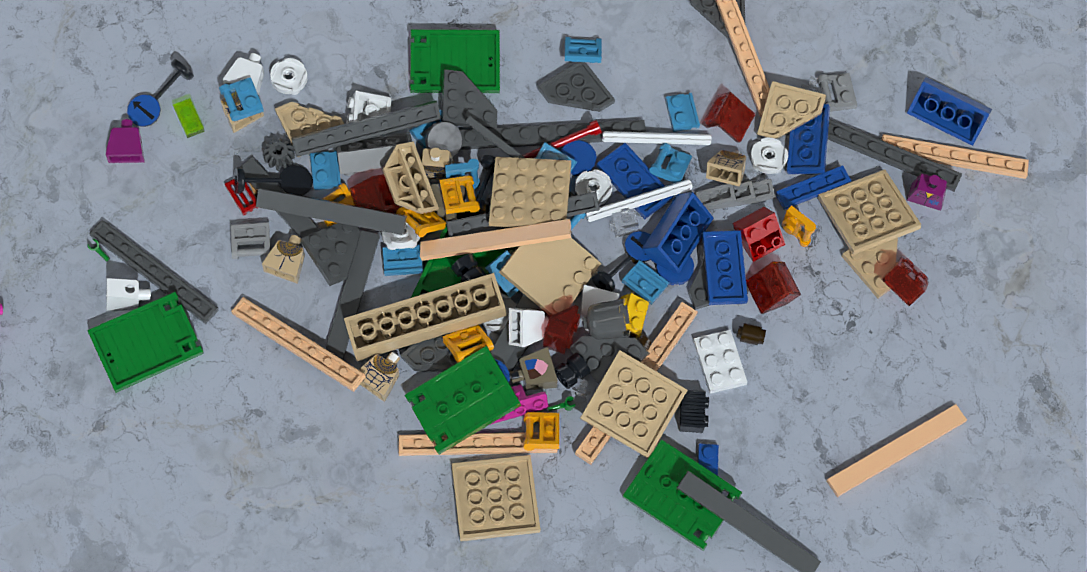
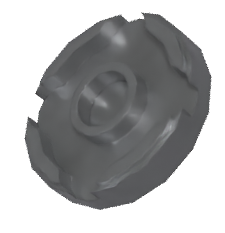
[425,122,462,157]

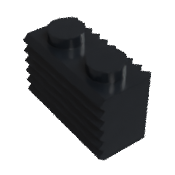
[679,389,709,433]

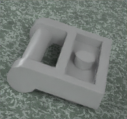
[817,73,857,112]
[231,222,271,259]

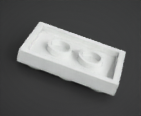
[693,329,747,394]

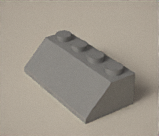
[337,132,412,176]

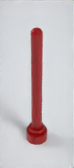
[523,120,602,158]

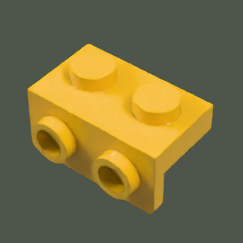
[619,293,649,337]

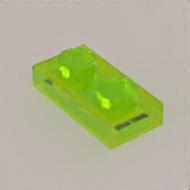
[173,98,205,138]

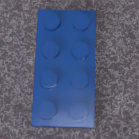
[787,104,830,174]
[596,143,674,220]
[702,230,748,305]

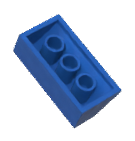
[907,77,992,146]
[642,192,714,274]

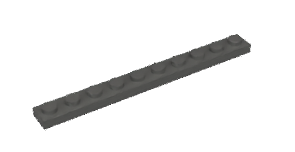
[460,120,646,150]

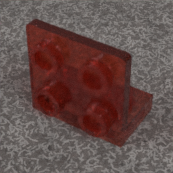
[702,92,755,143]

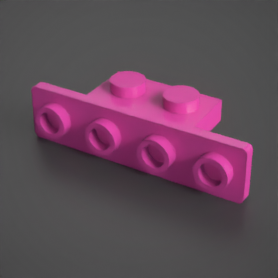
[490,385,548,425]

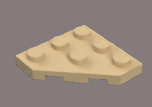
[757,81,826,139]
[275,102,344,157]
[842,238,898,299]

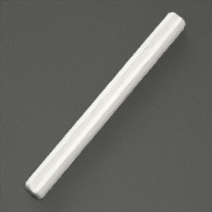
[602,131,712,145]
[586,179,692,222]

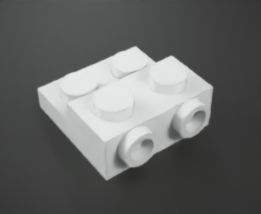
[346,91,391,123]

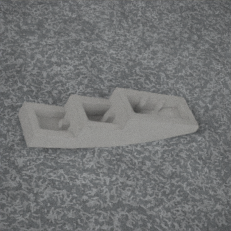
[696,179,776,210]

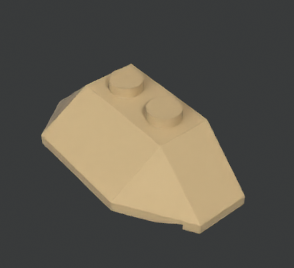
[383,141,439,214]

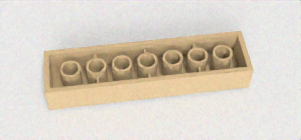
[344,273,507,361]

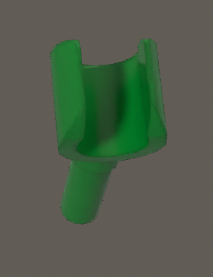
[87,238,110,262]
[548,396,576,411]

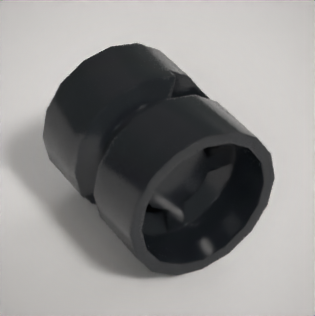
[451,254,486,283]
[554,353,591,389]

